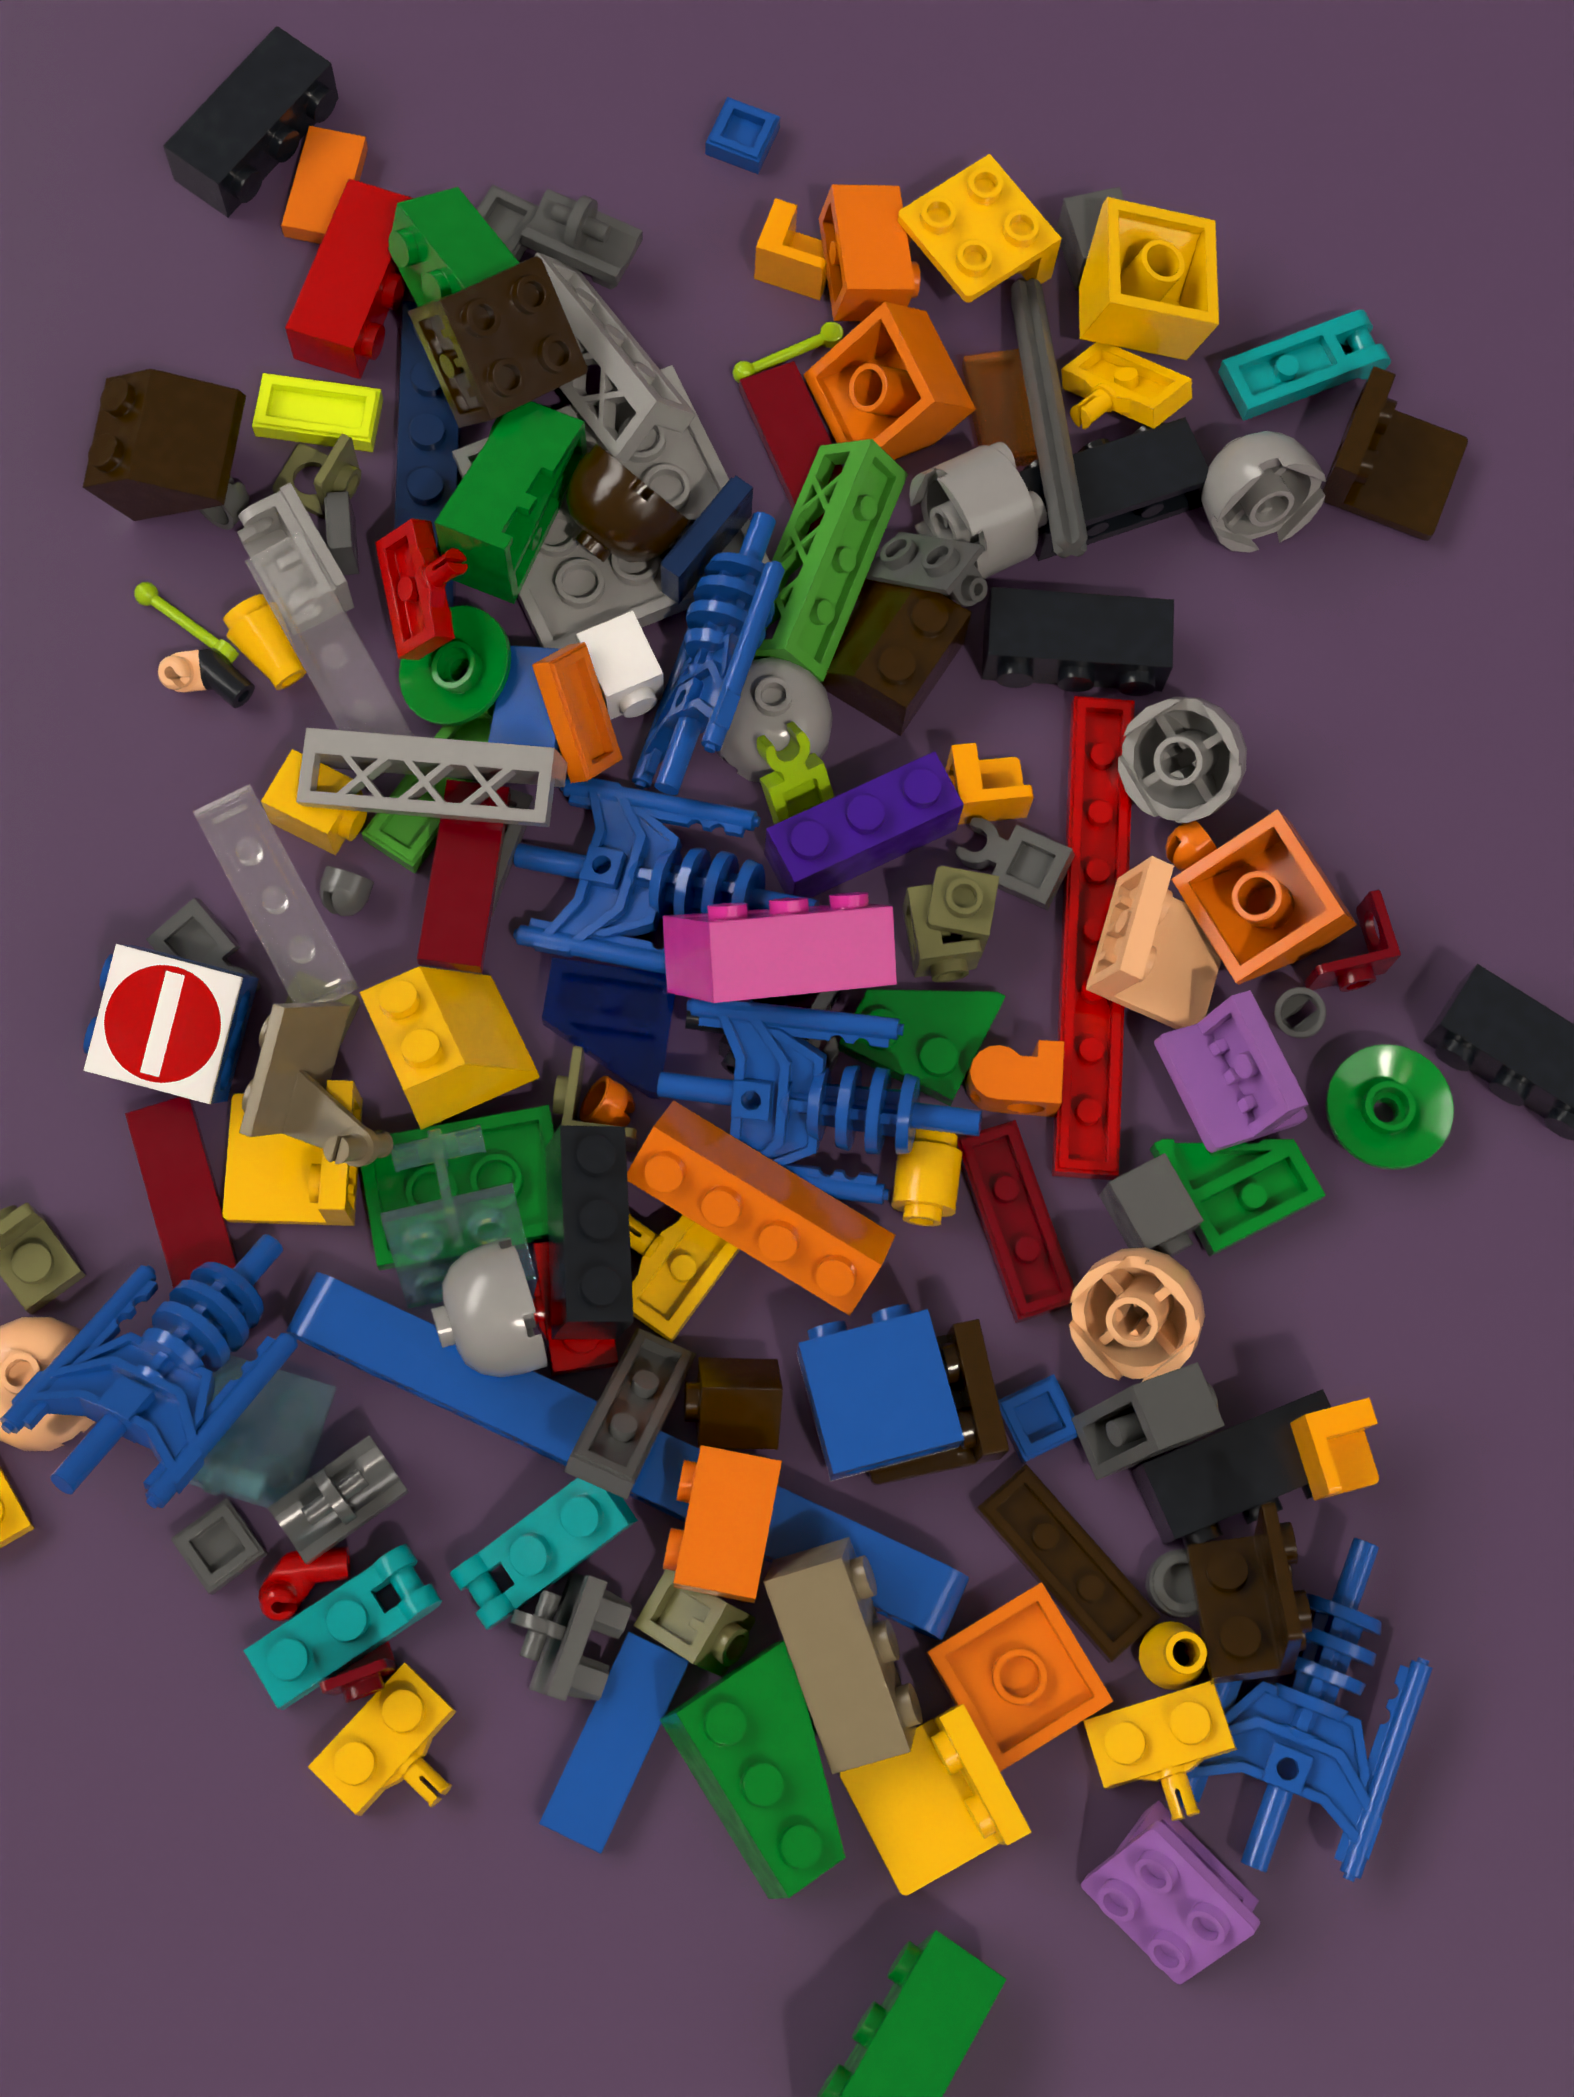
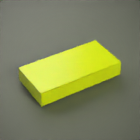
[252,373,383,452]

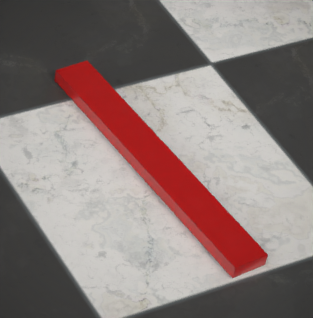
[1052,696,1135,1180]

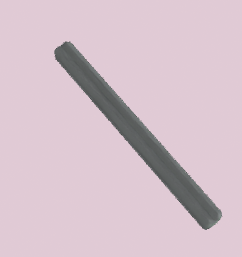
[1010,278,1088,558]

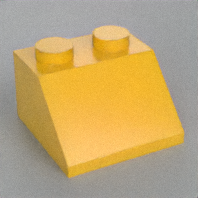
[1079,197,1219,360]
[360,966,540,1130]

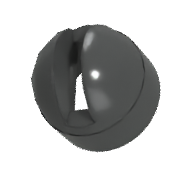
[199,476,249,530]
[319,866,374,916]
[1274,987,1327,1039]

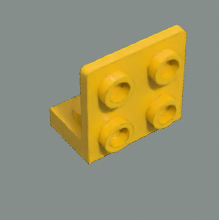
[898,154,1062,303]
[222,1080,363,1226]
[839,1704,1031,1896]

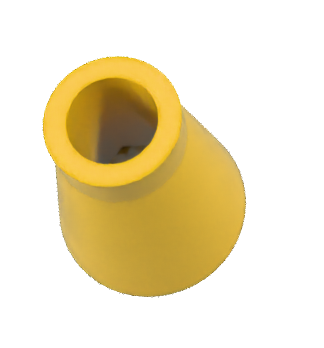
[223,594,307,690]
[1139,1621,1207,1690]

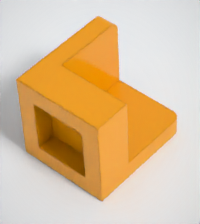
[754,198,827,301]
[946,743,1034,825]
[1290,1397,1379,1501]

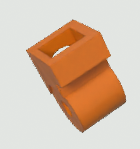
[965,1040,1064,1117]

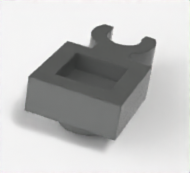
[955,817,1075,910]
[146,898,261,993]

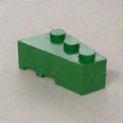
[434,401,587,604]

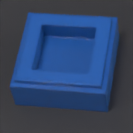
[705,97,780,174]
[998,1374,1078,1464]

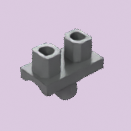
[521,188,643,290]
[268,1436,409,1565]
[510,1572,632,1702]

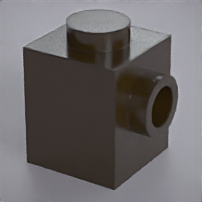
[684,1357,783,1450]

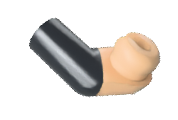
[158,649,255,708]

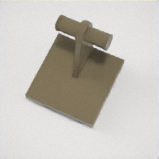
[239,1002,394,1167]

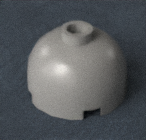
[1201,431,1326,553]
[716,657,833,783]
[1118,697,1247,823]
[431,1237,547,1377]

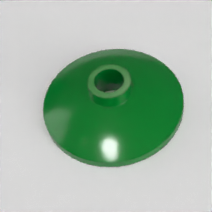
[399,606,511,726]
[1326,1044,1454,1170]

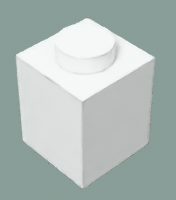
[576,611,664,720]

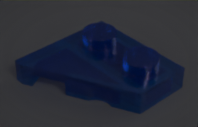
[542,957,676,1099]

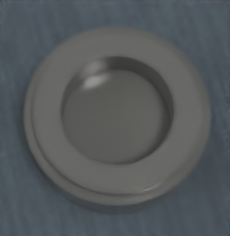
[1146,1549,1197,1618]

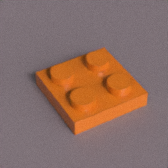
[925,1582,1114,1772]

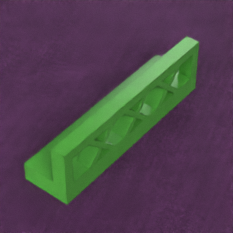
[753,439,908,682]

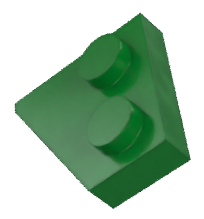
[838,989,1006,1106]
[1150,1139,1326,1257]

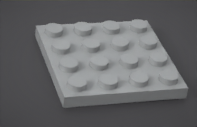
[452,365,770,649]

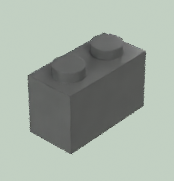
[1071,1362,1225,1480]

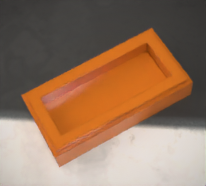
[281,126,368,244]
[532,642,623,783]

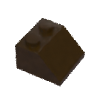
[82,369,246,521]
[821,578,972,736]

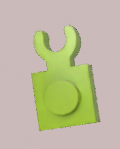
[756,721,835,825]

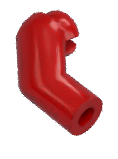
[258,1546,351,1621]

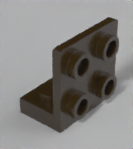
[408,256,588,428]
[1322,366,1468,541]
[869,1319,1010,1485]
[1186,1502,1312,1685]

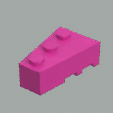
[662,892,897,1003]

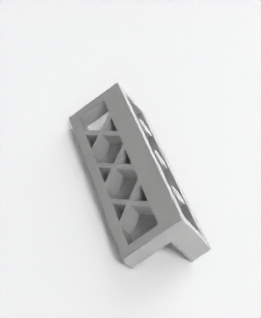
[534,252,696,462]
[296,728,568,827]

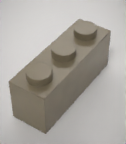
[763,1537,922,1774]

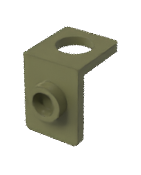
[272,434,361,519]
[553,1046,638,1152]

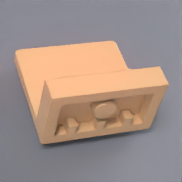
[1086,856,1221,1029]

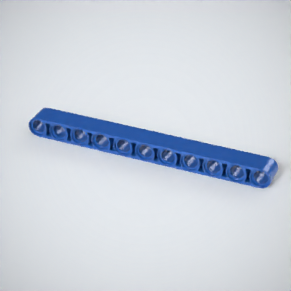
[286,1272,969,1641]

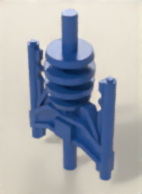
[632,512,785,795]
[513,776,820,974]
[657,998,982,1205]
[0,1234,298,1508]
[1177,1538,1433,1882]

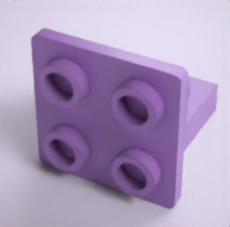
[1154,990,1309,1153]
[1081,1800,1260,1985]

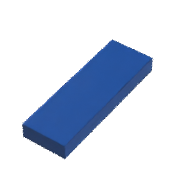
[539,1632,689,1854]

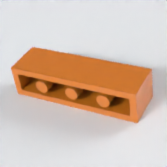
[627,1100,896,1316]

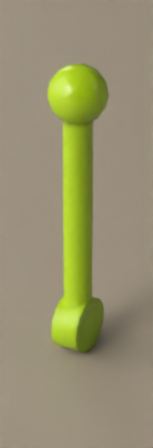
[732,322,844,383]
[134,582,239,664]

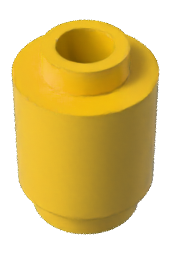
[891,1129,962,1226]

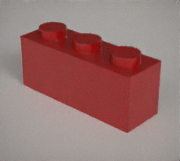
[285,178,414,380]

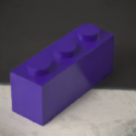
[764,751,964,898]

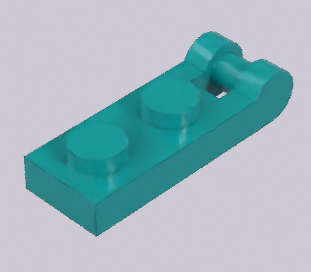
[1218,310,1391,421]
[450,1478,638,1631]
[243,1544,442,1710]

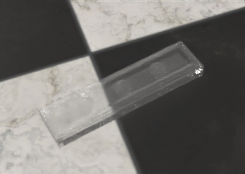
[245,531,414,781]
[193,784,359,1003]

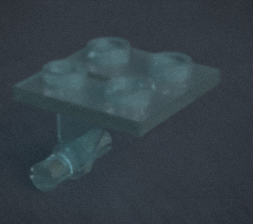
[380,1124,536,1309]
[188,1355,337,1508]

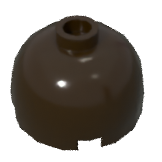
[566,444,690,563]

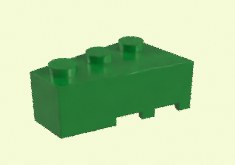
[388,187,519,306]
[659,1640,846,1899]
[817,1930,1007,2097]

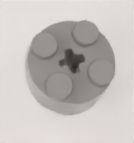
[909,442,1047,579]

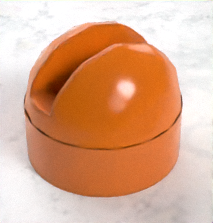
[1165,820,1217,872]
[580,1076,636,1127]

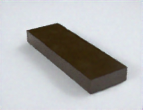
[975,1464,1161,1663]

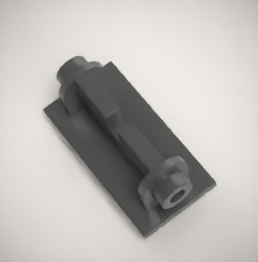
[866,531,987,607]

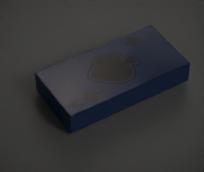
[661,475,753,604]

